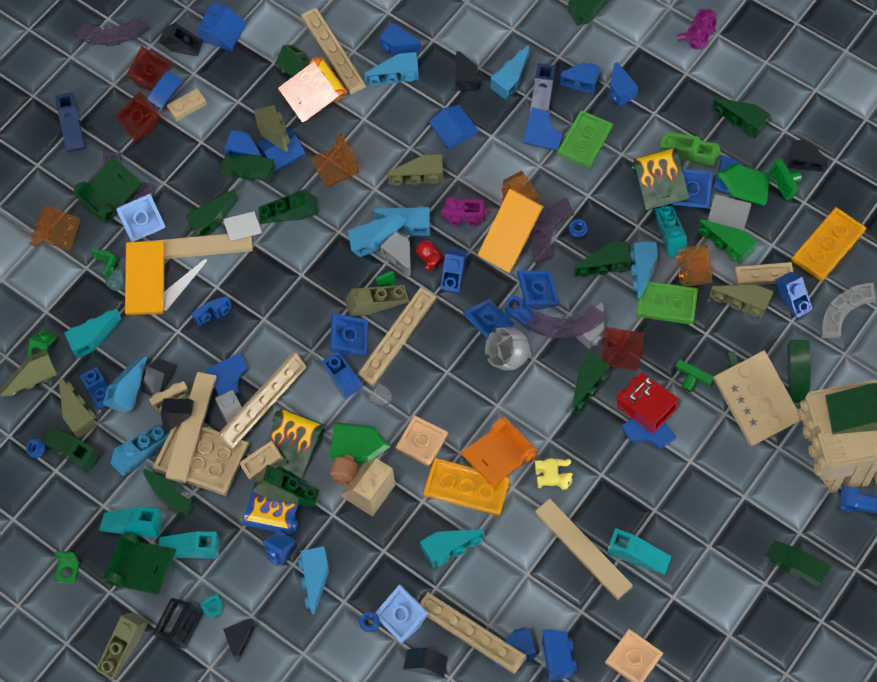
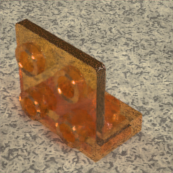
[311,134,359,187]
[29,205,80,252]

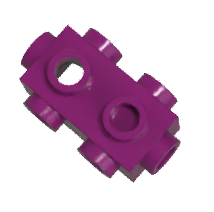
[677,9,717,49]
[442,197,487,226]

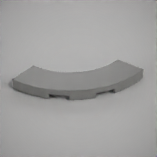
[821,283,876,338]

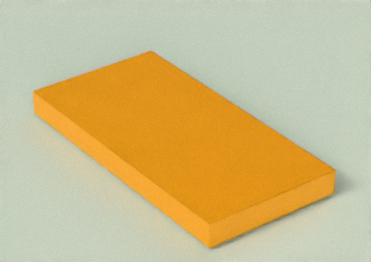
[478,188,544,273]
[791,207,867,282]
[125,241,165,315]
[423,458,511,517]

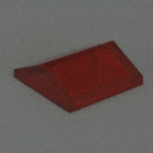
[126,46,173,91]
[115,91,160,141]
[601,327,644,371]

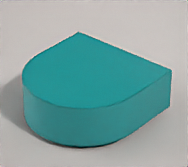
[199,593,224,619]

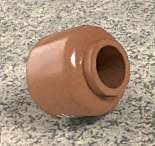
[330,455,359,486]

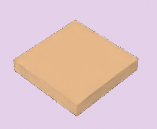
[395,415,449,467]
[605,629,663,682]

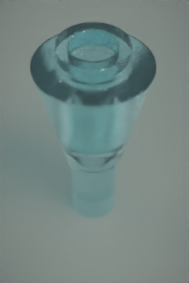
[105,258,126,291]

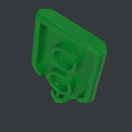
[716,163,770,206]
[330,422,391,463]

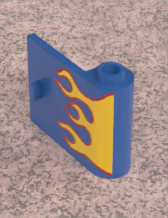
[243,479,306,535]

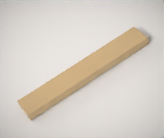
[301,8,366,95]
[143,234,253,259]
[357,287,436,387]
[218,353,307,449]
[165,372,217,483]
[535,499,633,600]
[419,592,527,674]

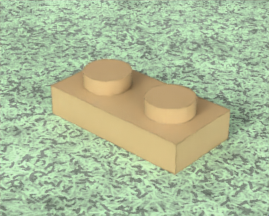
[166,88,207,121]
[149,381,190,413]
[239,441,283,480]

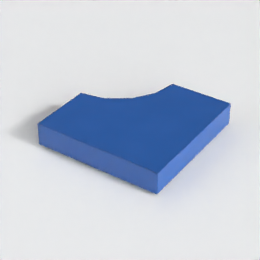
[523,107,563,151]
[206,353,249,396]
[621,419,676,449]

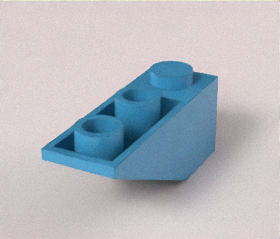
[491,45,529,100]
[365,52,419,85]
[374,206,430,236]
[348,212,406,257]
[630,242,658,298]
[103,357,147,413]
[110,424,169,476]
[298,547,329,615]

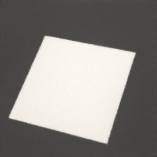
[223,211,262,241]

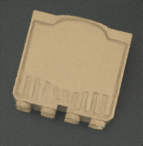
[797,379,877,493]

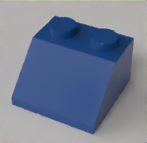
[197,2,246,51]
[542,629,577,681]

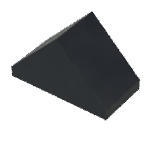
[142,358,177,396]
[161,398,194,433]
[223,618,257,662]
[403,648,448,678]

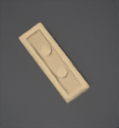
[735,262,793,285]

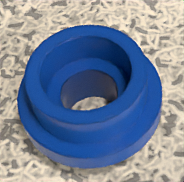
[569,219,587,237]
[26,439,45,458]
[359,612,380,632]

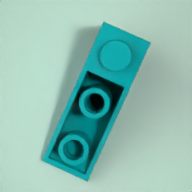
[654,206,687,258]
[64,309,121,359]
[99,506,163,538]
[607,528,672,575]
[420,529,484,568]
[159,531,220,559]

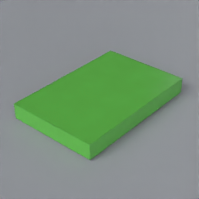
[557,110,614,169]
[636,282,698,325]

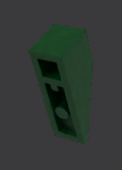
[568,0,610,26]

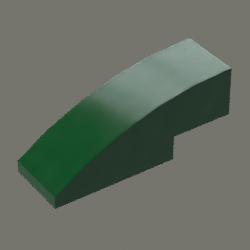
[219,155,276,182]
[787,340,810,403]
[142,468,195,520]
[764,540,831,588]

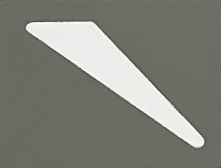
[164,259,207,311]

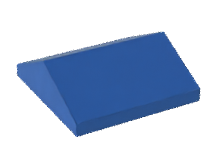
[429,105,479,149]
[257,127,306,171]
[672,169,713,209]
[517,270,559,310]
[463,299,515,339]
[330,313,368,356]

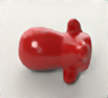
[416,240,445,271]

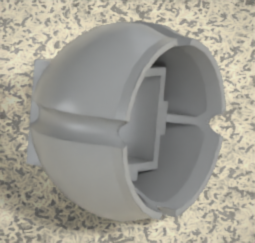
[485,326,532,371]

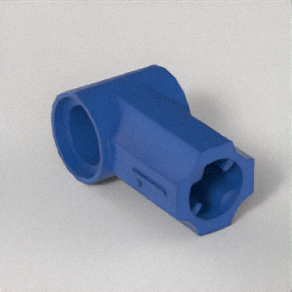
[505,295,541,332]
[839,486,877,514]

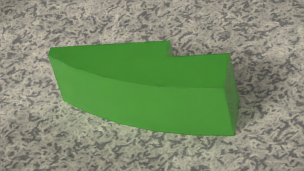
[659,132,721,167]

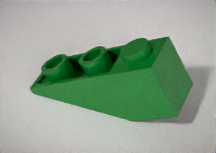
[698,219,757,265]

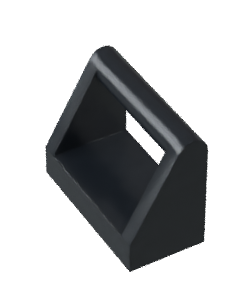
[152,598,204,649]

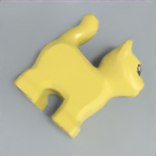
[535,458,573,490]

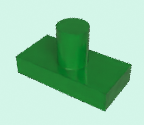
[769,159,802,200]
[676,359,714,392]

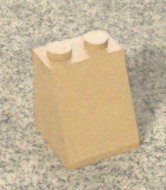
[340,458,395,517]

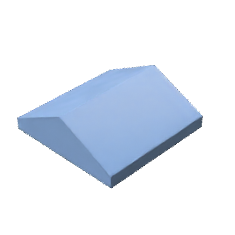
[116,194,166,242]
[375,585,429,643]

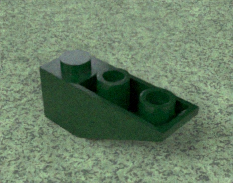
[275,44,310,77]
[712,97,771,138]
[185,189,238,237]
[258,189,318,224]
[574,241,631,277]
[571,353,610,415]
[42,427,99,473]
[252,464,319,507]

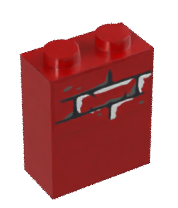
[616,373,679,434]

